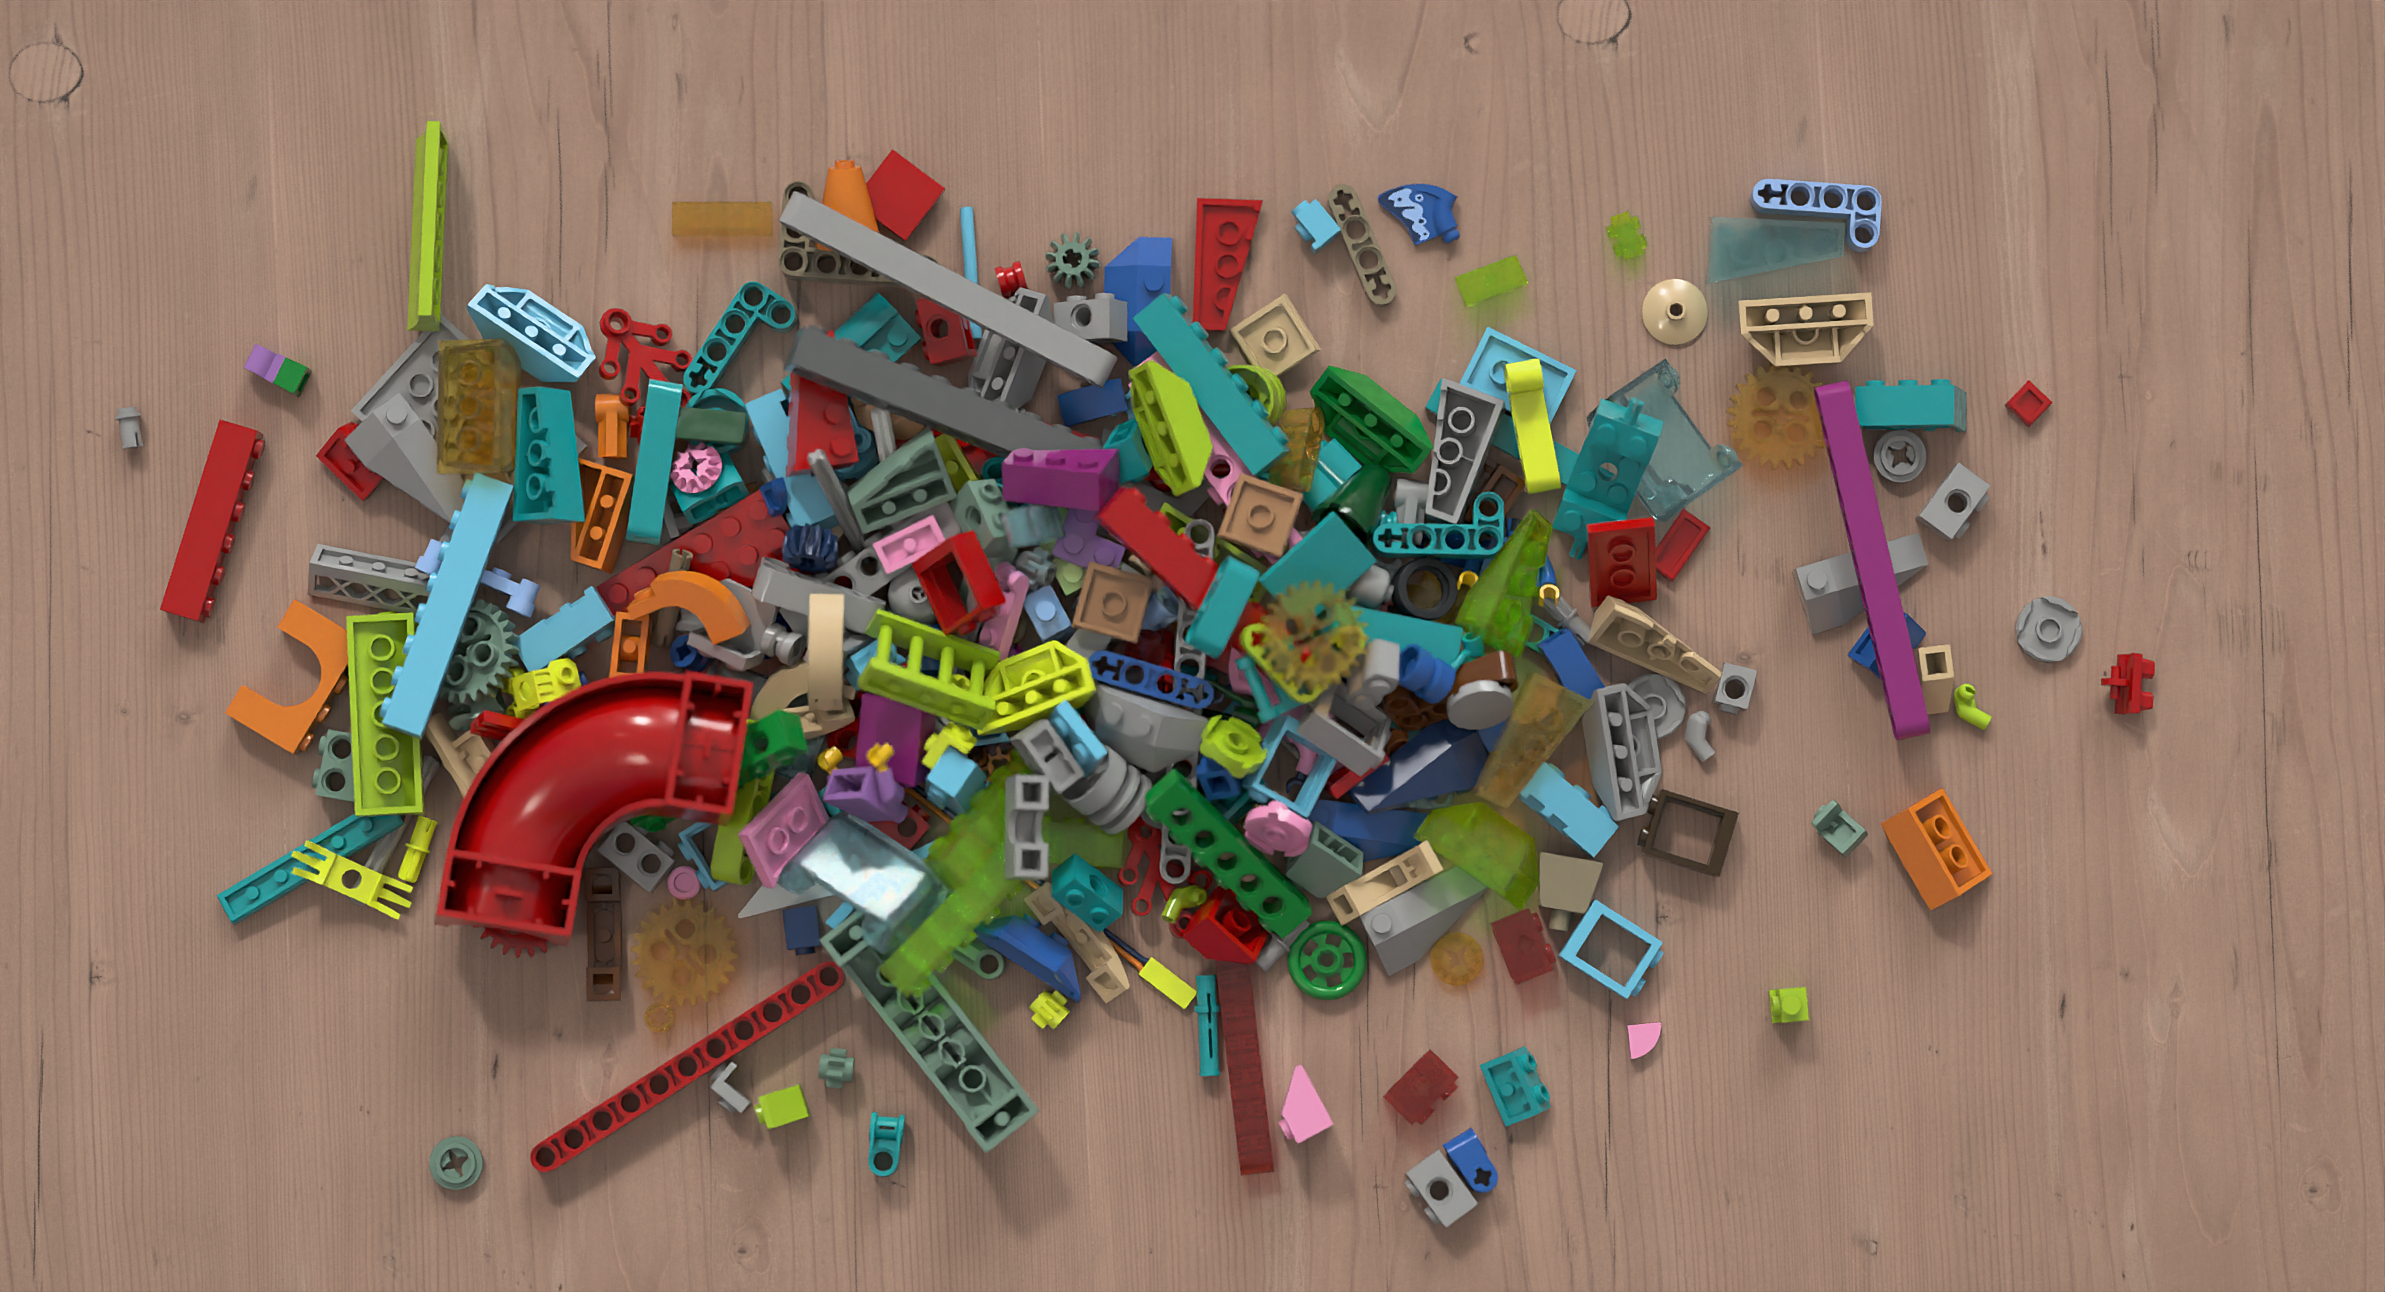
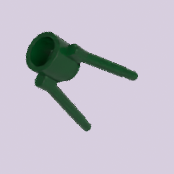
[1192,679,1260,730]

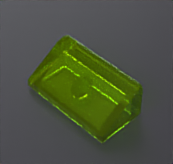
[1454,255,1528,308]

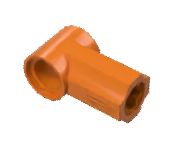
[595,394,631,459]

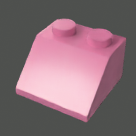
[1278,1065,1333,1143]

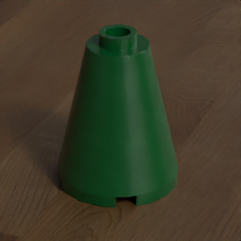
[1311,464,1392,549]

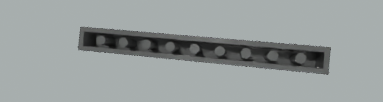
[784,325,1103,458]

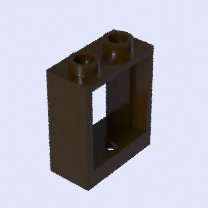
[1637,789,1739,878]

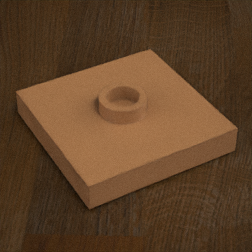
[1218,473,1304,559]
[1072,561,1154,644]

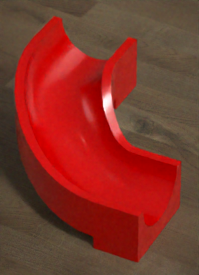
[434,671,753,946]

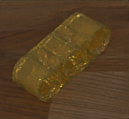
[1269,407,1325,493]

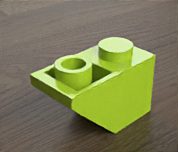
[754,1084,811,1129]

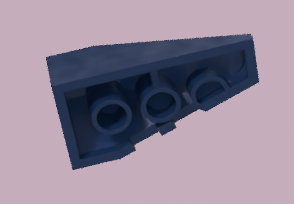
[1348,718,1495,815]

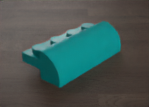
[780,292,922,406]

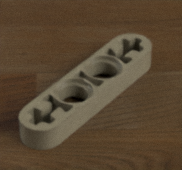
[1328,184,1397,307]

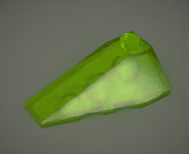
[1455,509,1553,658]

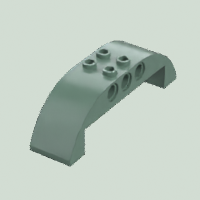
[819,899,1039,1153]

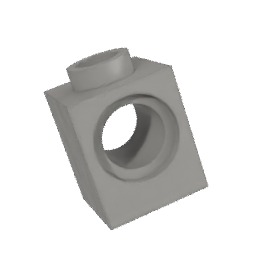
[1712,662,1757,715]

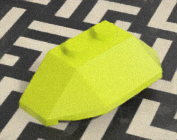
[977,640,1096,736]

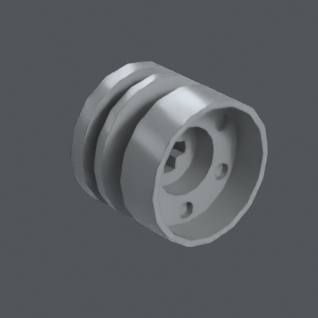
[1062,745,1152,834]

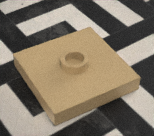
[1230,294,1321,378]

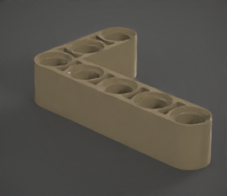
[778,181,939,288]

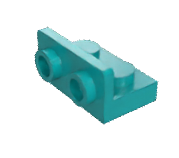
[1480,1046,1551,1127]

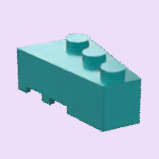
[1855,379,1966,432]

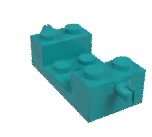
[1551,398,1664,560]

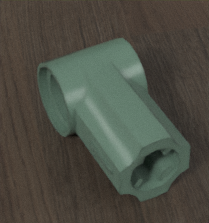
[940,925,1006,980]

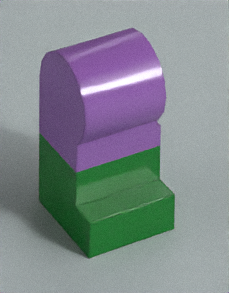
[243,344,312,397]

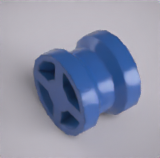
[670,635,712,673]

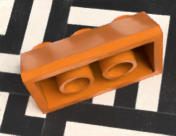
[1880,787,1993,911]

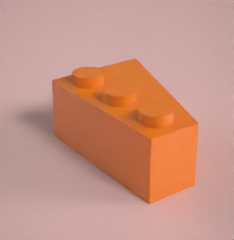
[570,458,635,575]

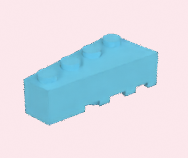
[745,388,840,529]

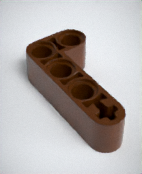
[1382,651,1519,731]

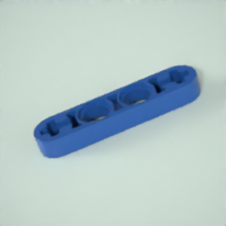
[1088,650,1215,709]

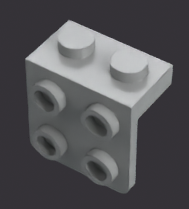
[687,579,779,672]

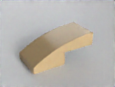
[781,697,855,740]

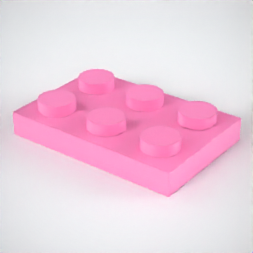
[738,773,833,888]

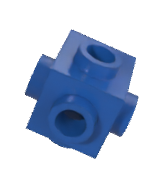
[1196,754,1247,800]

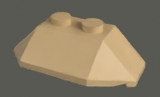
[1738,292,1874,367]

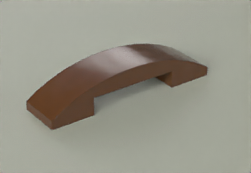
[585,867,622,1002]

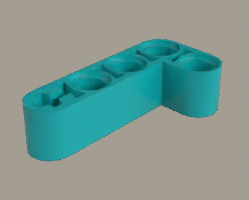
[683,281,798,395]
[1372,492,1504,559]

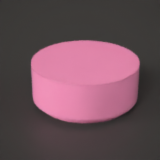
[667,866,701,900]

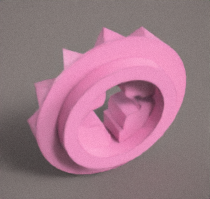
[670,442,722,493]

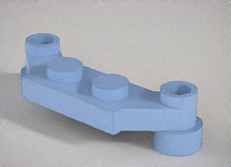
[415,539,541,618]

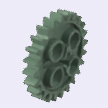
[438,599,520,707]

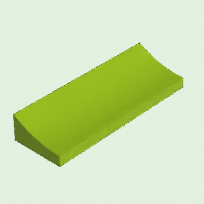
[407,121,449,332]
[346,613,425,817]

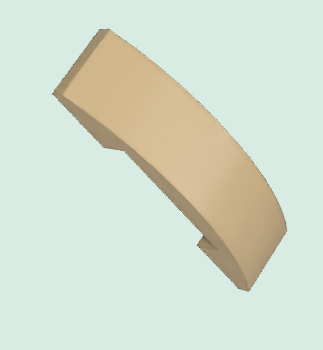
[1023,882,1130,1003]

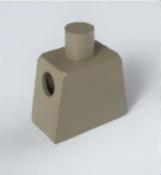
[1538,852,1603,932]

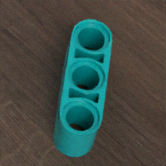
[1185,556,1259,659]

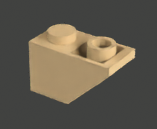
[1912,644,1954,715]

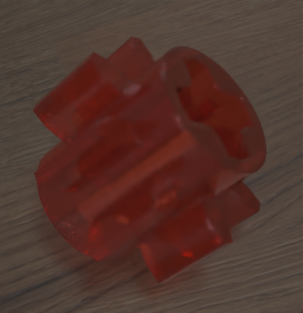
[1124,629,1167,670]

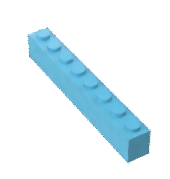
[379,472,514,740]

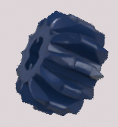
[782,523,839,575]

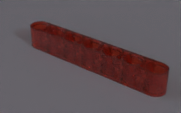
[1215,960,1274,1176]

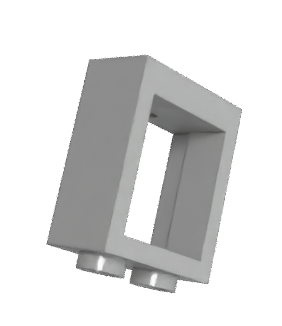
[1296,672,1392,776]

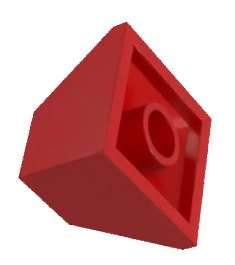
[1182,885,1269,964]

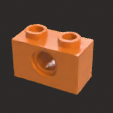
[609,612,653,677]

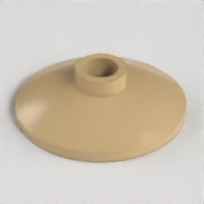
[1642,279,1708,345]

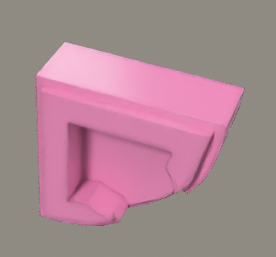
[1627,1022,1661,1059]

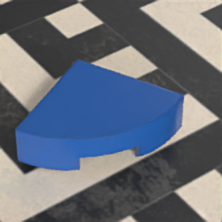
[760,477,788,518]

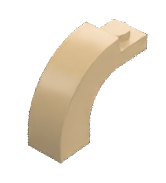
[808,594,844,711]
[749,657,858,721]
[1326,841,1443,926]

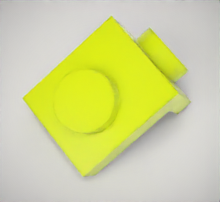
[922,721,978,769]

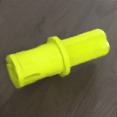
[398,815,438,883]

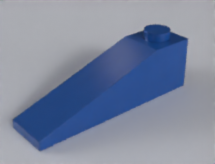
[1303,799,1436,862]

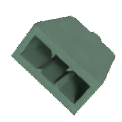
[1285,820,1364,898]

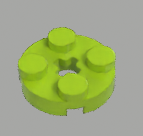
[1200,716,1267,778]

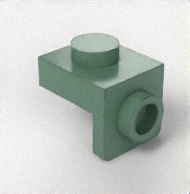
[1811,800,1868,859]

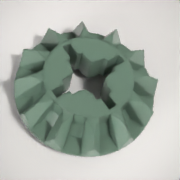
[429,1136,484,1190]

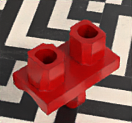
[2101,653,2155,715]

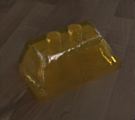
[437,338,521,475]

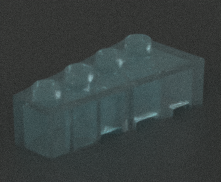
[1706,217,1845,284]

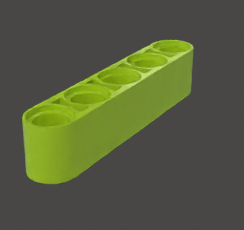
[710,719,775,886]

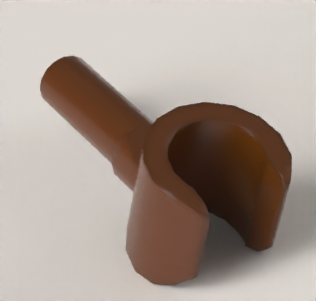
[967,745,990,768]

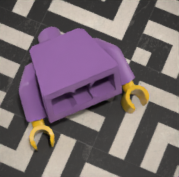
[817,743,908,823]

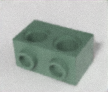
[312,729,355,803]

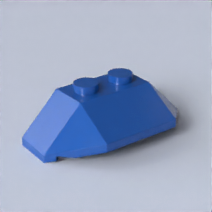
[1104,237,1172,368]
[965,913,1082,1003]

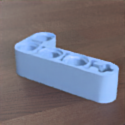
[1749,179,1882,253]

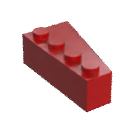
[785,330,859,478]

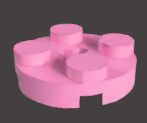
[1243,801,1313,857]

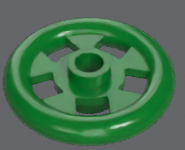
[1287,920,1367,1000]

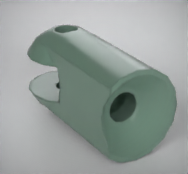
[446,688,506,731]

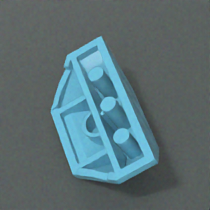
[466,284,596,382]

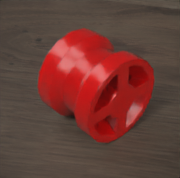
[994,261,1028,299]

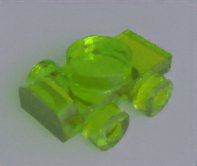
[1605,211,1648,261]

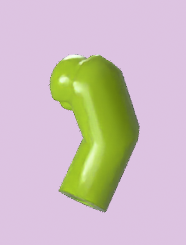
[1953,684,1992,731]
[1161,885,1207,924]

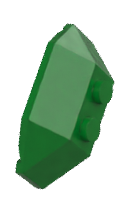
[1309,365,1433,474]

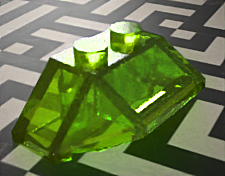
[1413,801,1538,911]

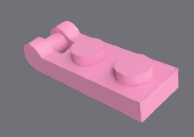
[978,561,1030,660]

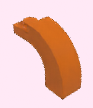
[627,571,751,645]

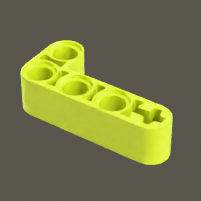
[1504,358,1561,494]

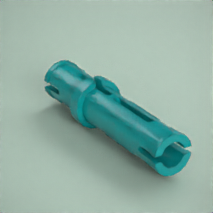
[1194,975,1221,1076]

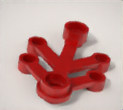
[599,308,692,417]
[1117,816,1212,939]

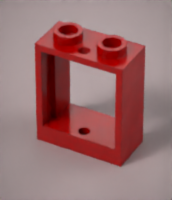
[911,530,1007,636]

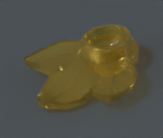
[1406,571,1469,625]

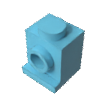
[1291,199,1341,254]

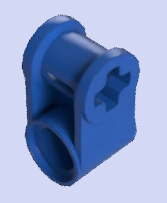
[1443,1128,1498,1193]

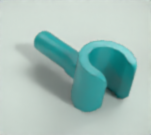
[1451,632,1484,672]

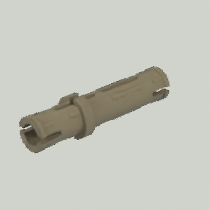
[651,549,693,649]

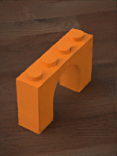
[225,599,349,755]

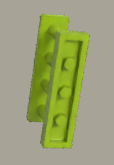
[858,609,1000,731]

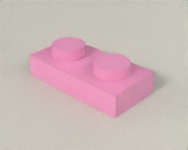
[873,514,946,574]

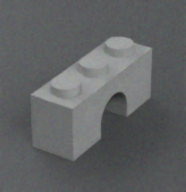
[1004,775,1049,881]

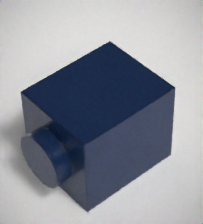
[782,906,822,956]

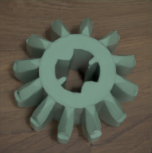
[1045,232,1101,289]

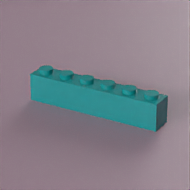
[1133,293,1291,476]

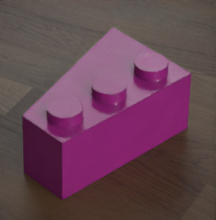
[1002,449,1119,511]

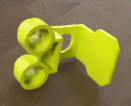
[500,658,581,720]

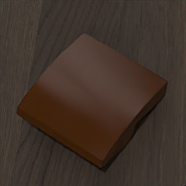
[1462,456,1525,537]

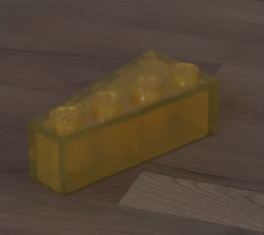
[1471,673,1594,809]

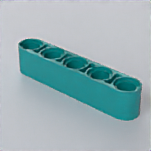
[626,379,683,545]

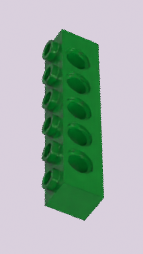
[631,709,808,832]
[1145,768,1312,939]

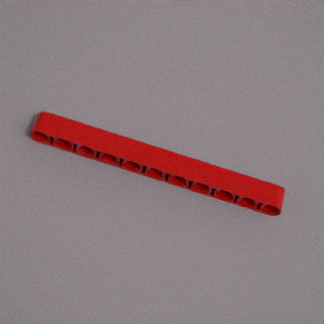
[530,962,846,1172]

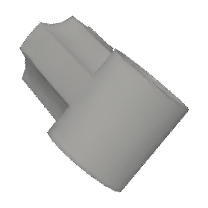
[1393,478,1429,546]

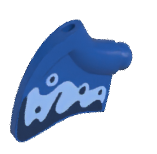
[1378,184,1460,245]

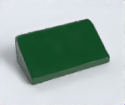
[676,407,747,446]

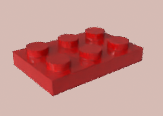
[1587,517,1657,607]

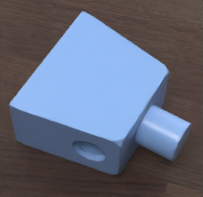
[1023,584,1075,644]

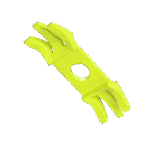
[291,840,413,920]

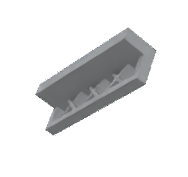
[308,544,431,615]

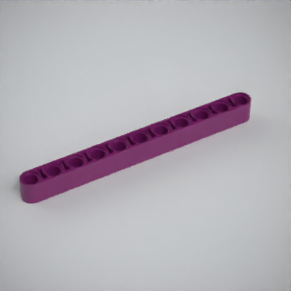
[1814,380,1930,741]

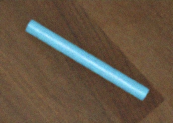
[960,207,982,340]

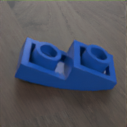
[1057,378,1128,427]

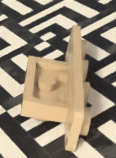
[425,713,496,798]

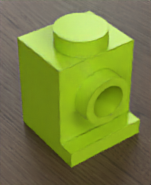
[1768,987,1809,1023]

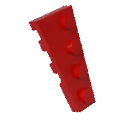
[1193,198,1263,332]

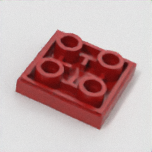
[866,149,945,242]

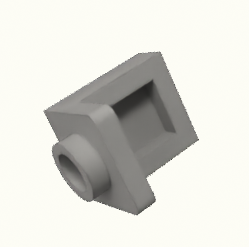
[710,1061,752,1114]

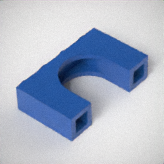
[1476,627,1605,769]

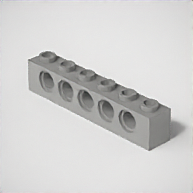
[779,501,962,639]

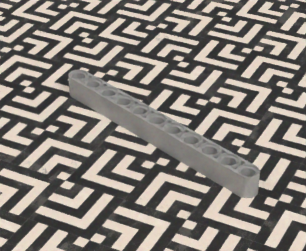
[779,191,1118,388]
[1160,519,1216,884]

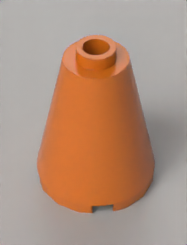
[815,160,879,251]

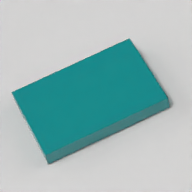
[1258,511,1377,629]

